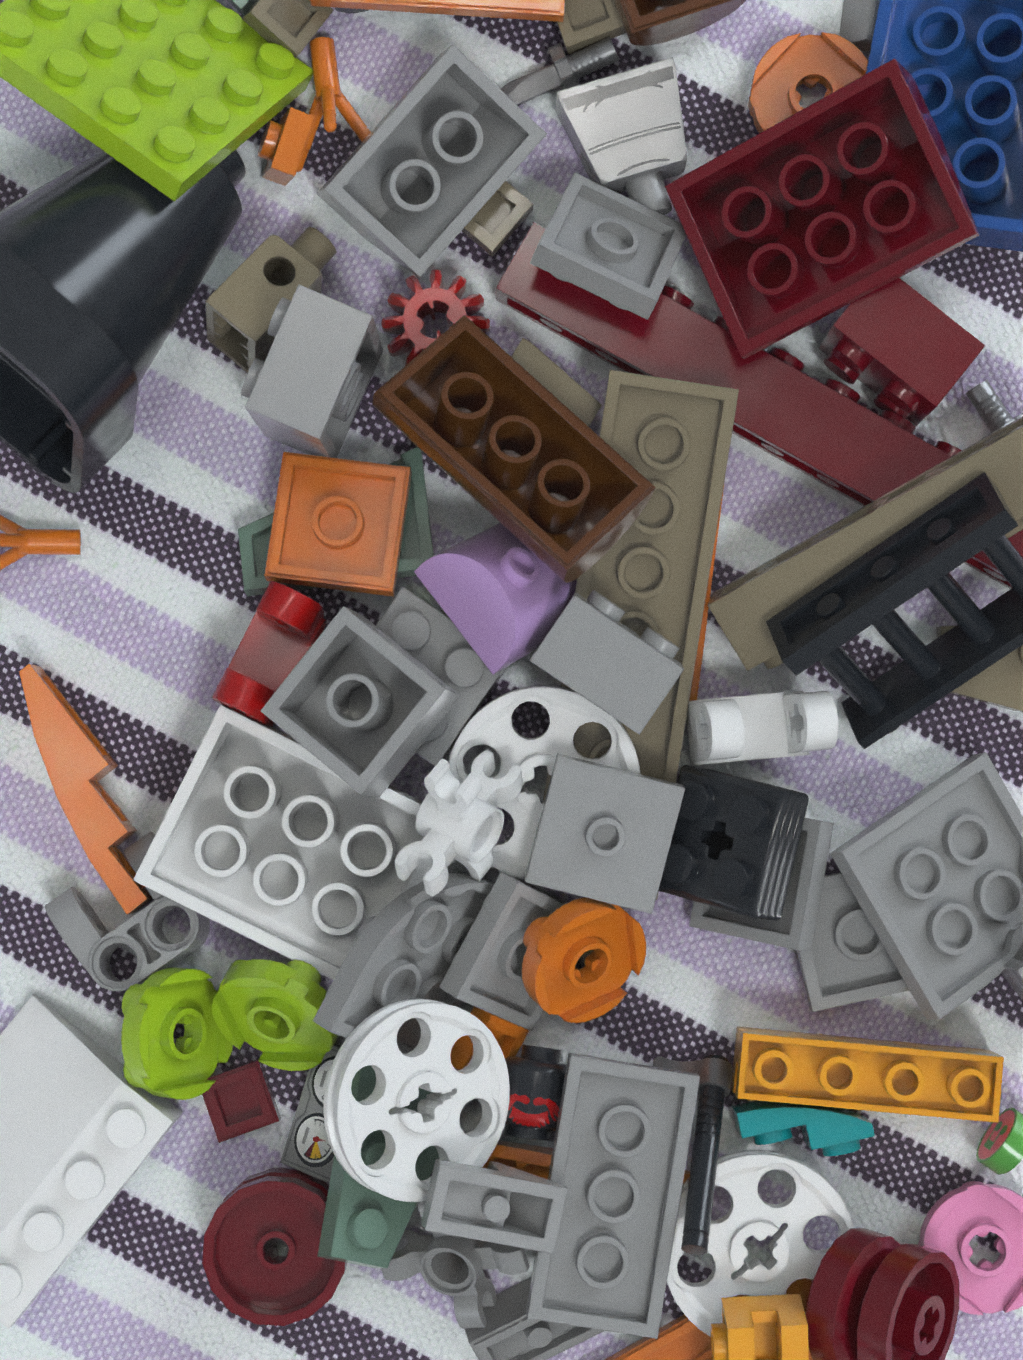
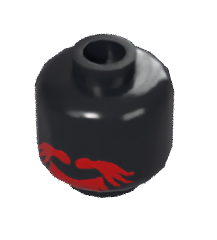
[504,1045,567,1141]

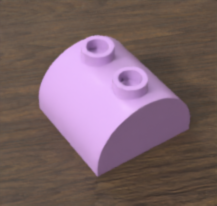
[414,523,577,674]

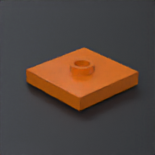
[264,452,412,597]

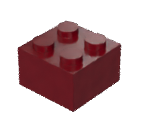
[818,278,986,426]

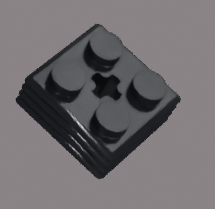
[658,765,809,921]

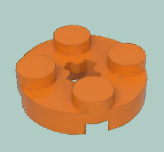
[748,32,868,133]
[522,897,646,1023]

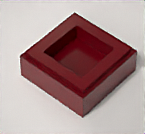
[202,1059,281,1143]

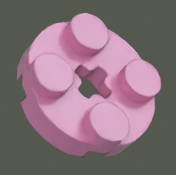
[918,1181,1023,1315]

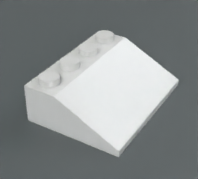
[133,705,431,980]
[0,994,183,1329]

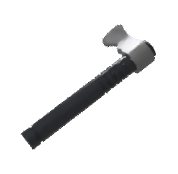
[653,1055,733,1255]

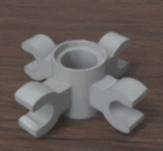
[381,1176,535,1329]

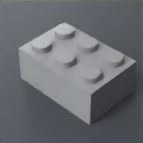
[241,284,383,458]

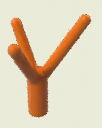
[297,37,371,172]
[0,515,81,570]

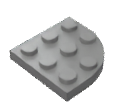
[830,752,1023,1020]
[313,873,494,1054]

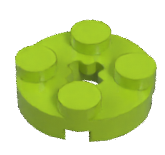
[211,959,339,1071]
[121,967,233,1100]

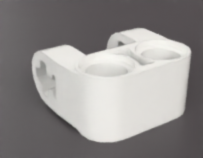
[686,691,839,766]

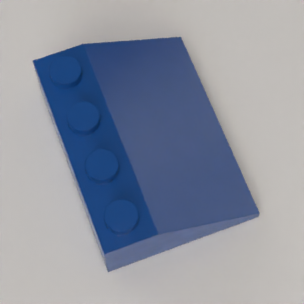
[866,0,1023,252]

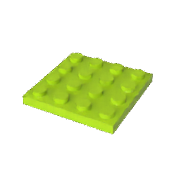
[0,0,313,202]

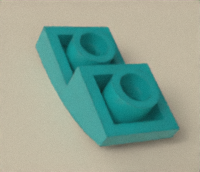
[731,1101,875,1157]

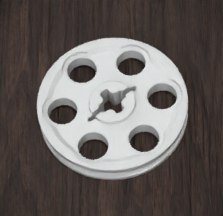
[449,685,640,879]
[323,998,510,1202]
[667,1150,854,1337]

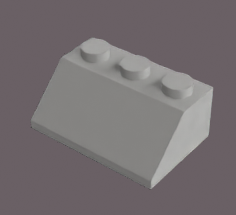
[316,44,547,278]

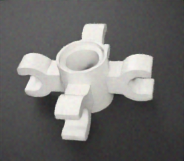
[395,750,523,896]

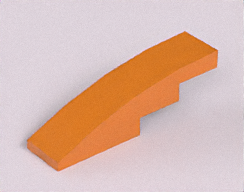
[19,664,153,915]

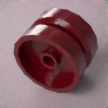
[202,1168,347,1326]
[806,1228,959,1360]

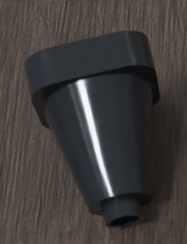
[0,150,246,493]

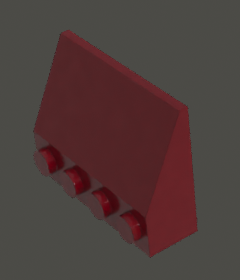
[665,58,980,359]

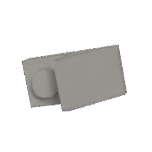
[421,1159,568,1254]

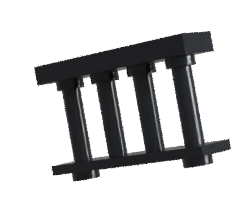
[766,472,1023,749]

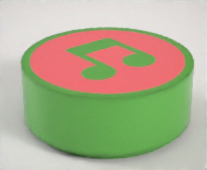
[976,1108,1023,1175]

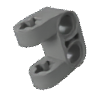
[45,831,210,991]

